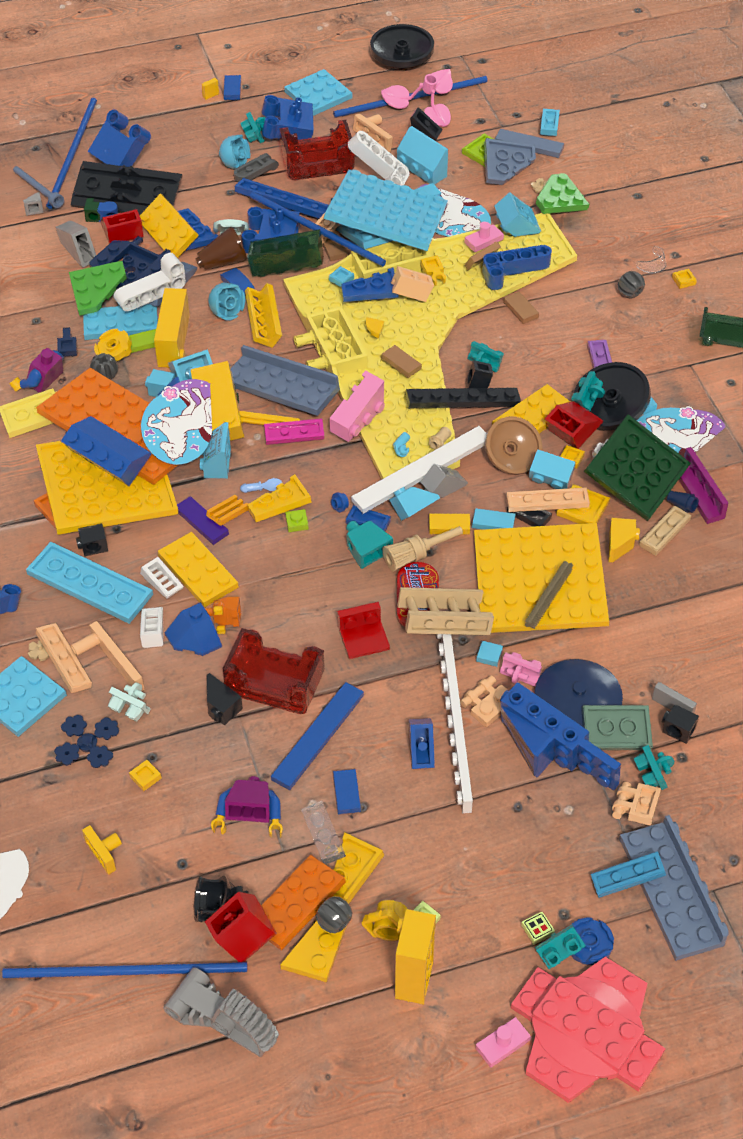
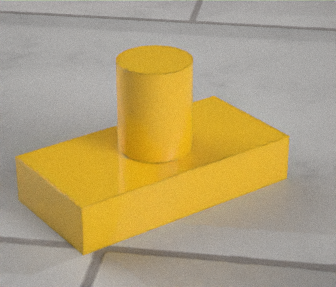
[82,825,122,875]

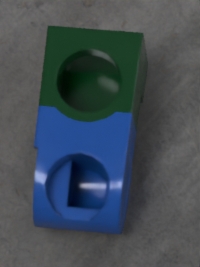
[84,198,118,222]

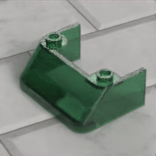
[698,307,743,348]

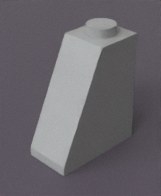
[55,220,96,268]

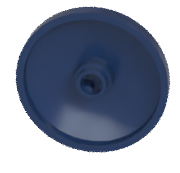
[535,659,623,727]

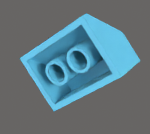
[397,126,448,185]

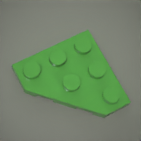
[536,173,590,214]
[69,261,127,316]

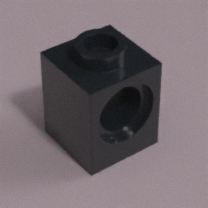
[466,360,493,388]
[76,523,108,557]
[662,705,699,744]

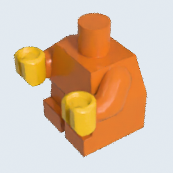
[205,597,242,634]

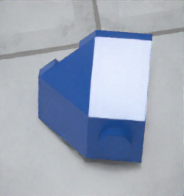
[164,602,222,656]

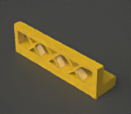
[245,283,282,348]

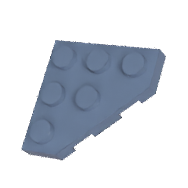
[484,138,536,185]

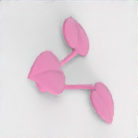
[381,69,453,127]

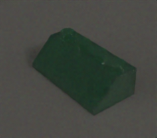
[247,229,324,277]

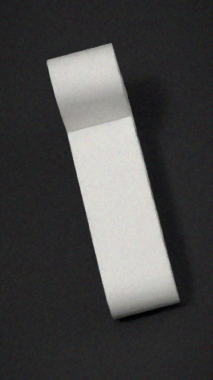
[348,131,410,186]
[114,253,186,311]

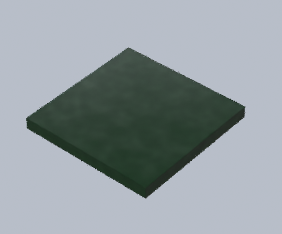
[584,415,691,521]

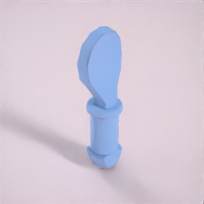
[240,478,282,493]

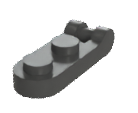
[234,153,279,182]

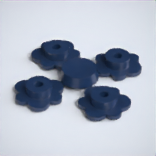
[54,715,119,768]

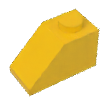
[608,518,640,563]

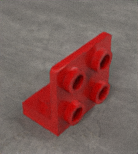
[337,601,390,659]

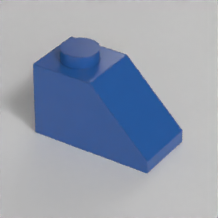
[409,718,435,769]

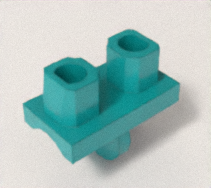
[240,112,265,143]
[467,341,504,372]
[571,371,605,411]
[634,745,674,790]
[535,924,586,969]

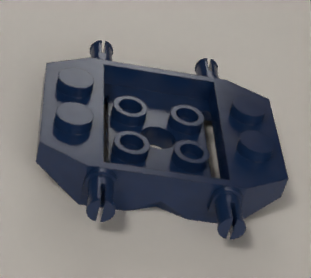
[89,236,171,289]

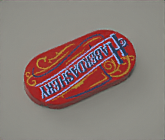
[397,562,439,626]

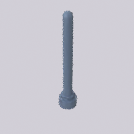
[13,166,64,208]

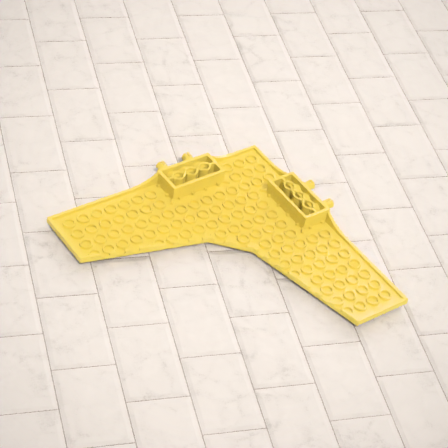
[283,213,577,479]

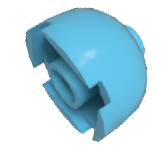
[219,135,251,169]
[208,282,245,320]

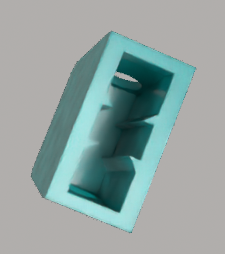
[346,521,393,569]

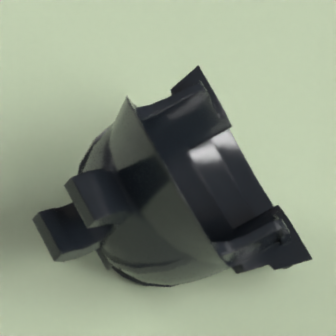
[193,876,249,922]

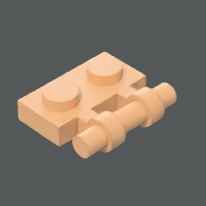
[460,676,508,727]
[612,782,661,826]

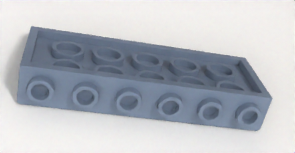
[231,345,340,416]
[619,815,729,961]

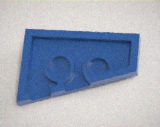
[178,208,218,250]
[341,267,398,302]

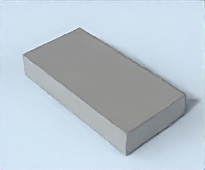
[652,682,697,713]

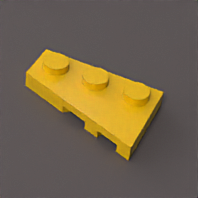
[248,474,312,522]
[334,832,384,904]
[280,921,347,982]

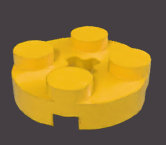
[94,329,132,361]

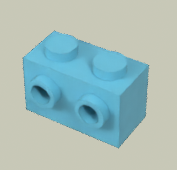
[529,449,575,489]

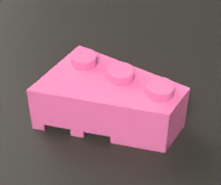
[330,370,385,442]

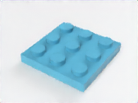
[284,69,352,116]
[0,656,67,737]

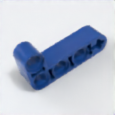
[482,245,552,290]

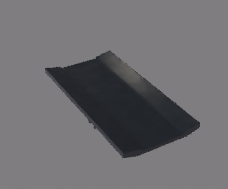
[71,161,183,216]

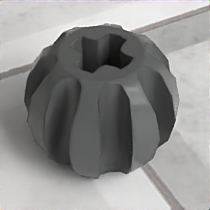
[618,271,645,299]
[90,353,118,380]
[316,896,353,934]

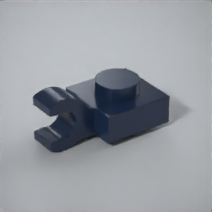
[57,327,77,357]

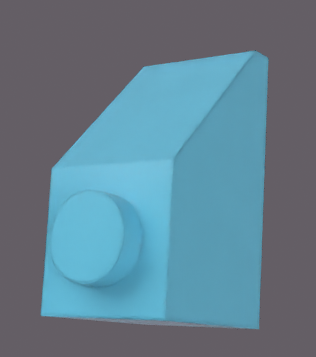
[389,487,440,521]

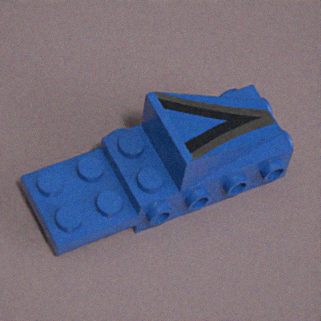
[500,682,621,791]

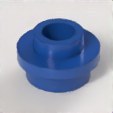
[331,492,349,513]

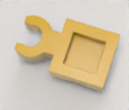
[420,255,446,286]

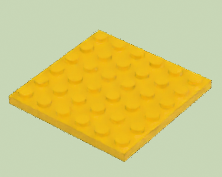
[36,441,178,535]
[474,523,609,633]

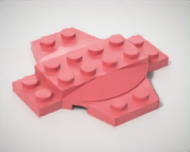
[511,957,666,1103]

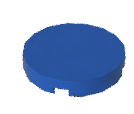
[571,917,614,965]

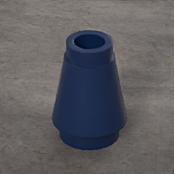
[667,491,699,513]

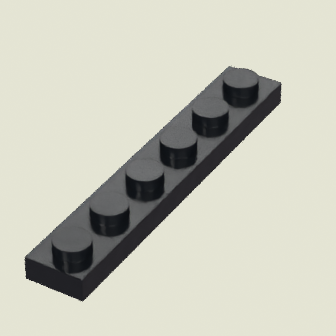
[405,388,521,408]

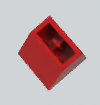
[100,209,144,244]
[544,401,603,449]
[205,891,277,962]

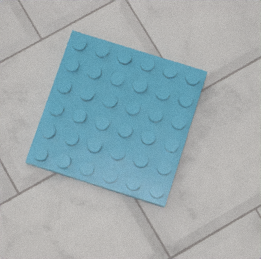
[324,170,448,251]

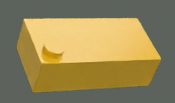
[154,288,190,368]
[190,361,244,441]
[395,909,436,1005]

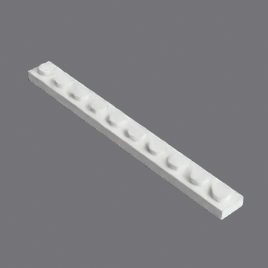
[437,634,473,813]

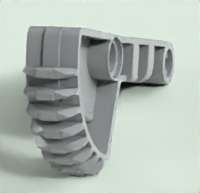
[163,968,279,1057]

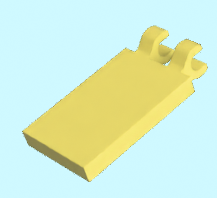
[0,388,57,438]

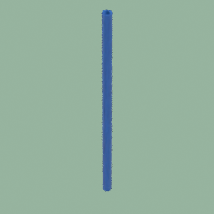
[333,76,488,118]
[46,98,97,209]
[250,192,386,267]
[2,962,248,978]

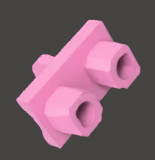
[500,652,542,687]

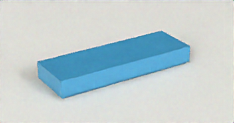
[591,851,666,898]

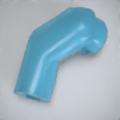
[393,432,410,457]

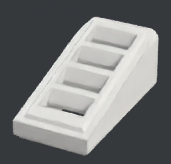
[140,557,184,599]
[140,607,164,648]

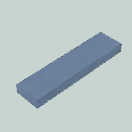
[495,129,564,158]

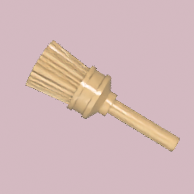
[383,526,463,572]

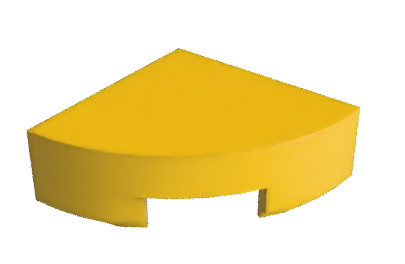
[366,317,384,338]

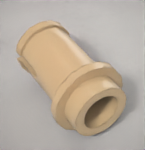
[429,427,452,450]

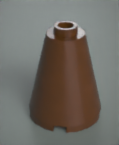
[195,227,247,270]

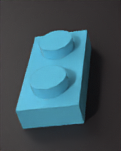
[540,109,560,136]

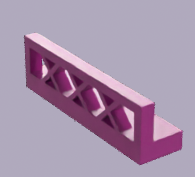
[679,447,729,524]

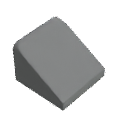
[23,192,44,216]

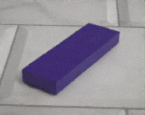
[177,496,229,545]

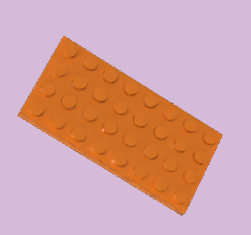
[36,368,178,485]

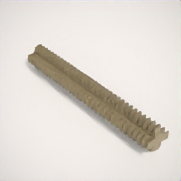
[525,561,574,629]

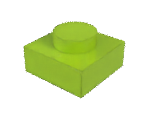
[285,509,309,532]

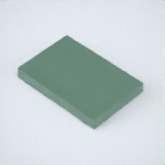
[582,705,653,750]

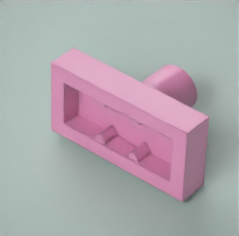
[464,222,504,252]
[475,1017,531,1068]

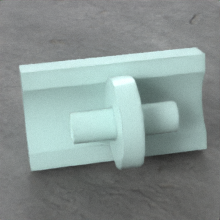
[108,682,151,722]

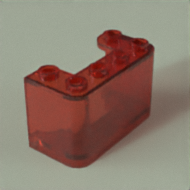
[279,120,355,180]
[222,628,325,714]

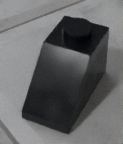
[207,673,243,725]

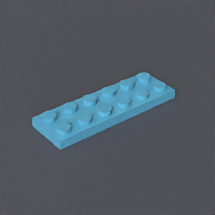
[26,542,153,624]

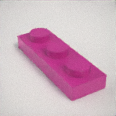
[264,419,324,445]

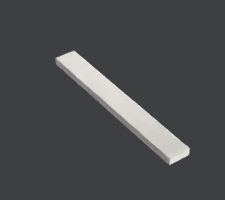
[351,426,487,514]

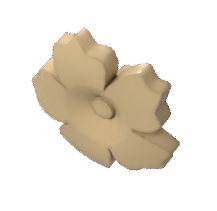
[531,178,547,193]
[28,641,49,661]

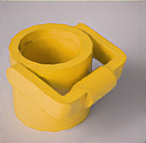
[361,900,407,941]

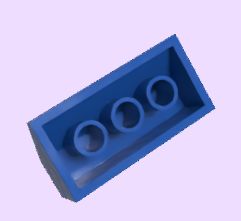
[61,416,152,486]

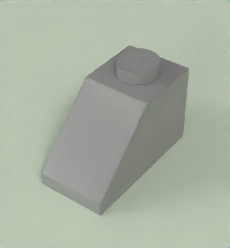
[420,463,468,498]

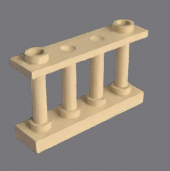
[397,587,494,635]

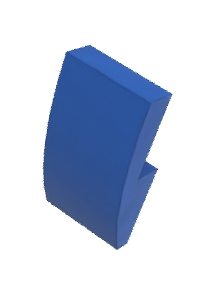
[220,268,255,296]

